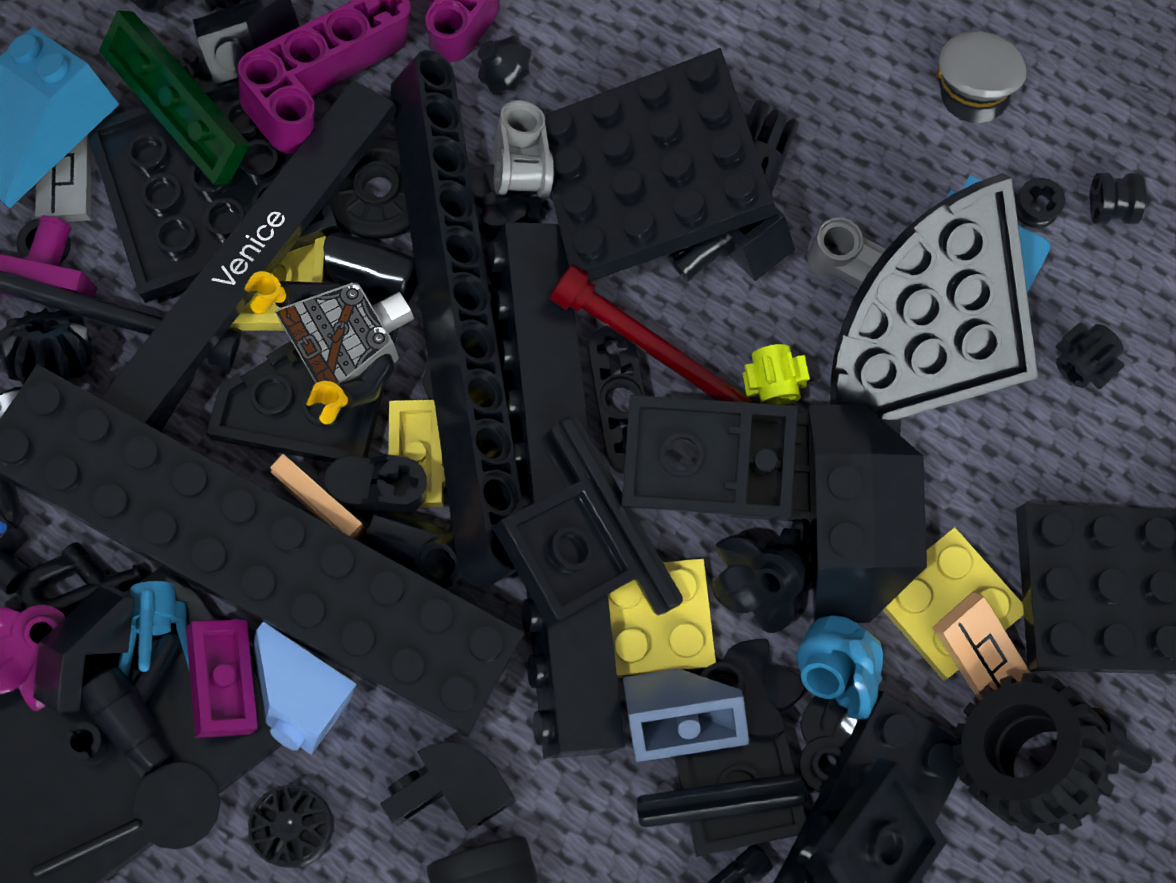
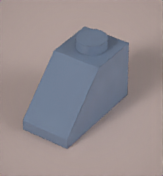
[623,668,749,762]

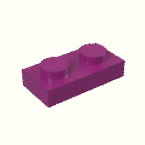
[186,620,258,738]

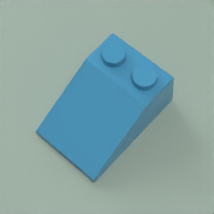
[0,27,119,209]

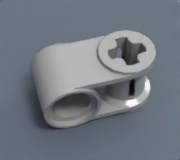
[492,100,554,197]

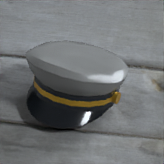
[937,31,1027,123]

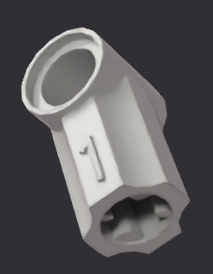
[807,217,886,288]

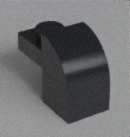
[380,742,517,833]

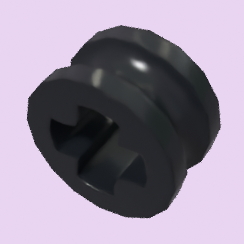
[1015,178,1065,228]

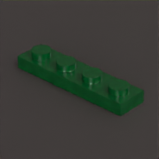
[99,10,250,185]

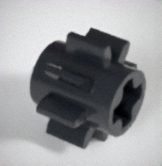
[1056,322,1125,389]

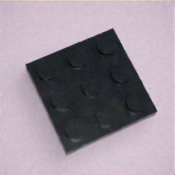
[1016,504,1176,674]

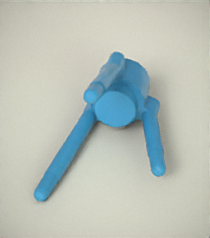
[118,581,190,678]

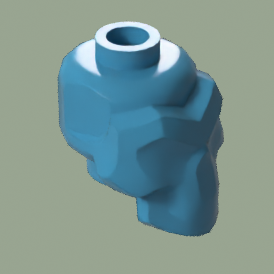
[796,615,883,720]

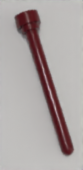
[548,263,756,403]

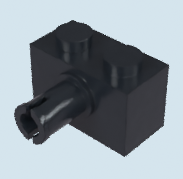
[668,208,795,282]

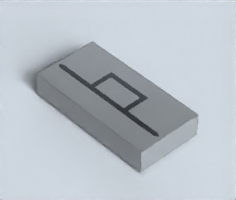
[35,135,92,222]

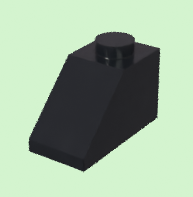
[193,0,300,85]

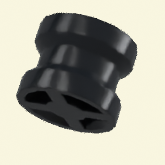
[1089,173,1146,224]

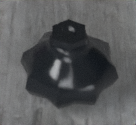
[477,35,532,95]

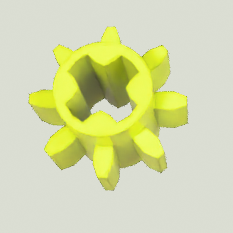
[742,344,810,405]

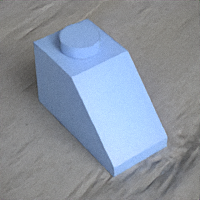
[253,622,356,755]

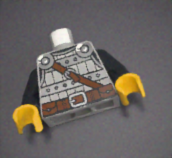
[244,271,414,425]

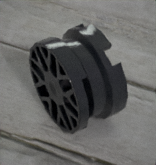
[248,785,334,868]

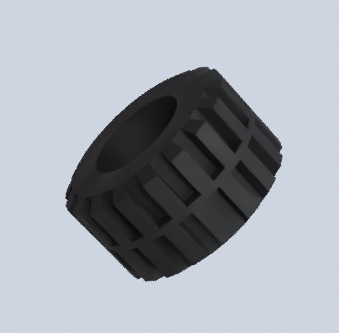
[953,673,1119,836]

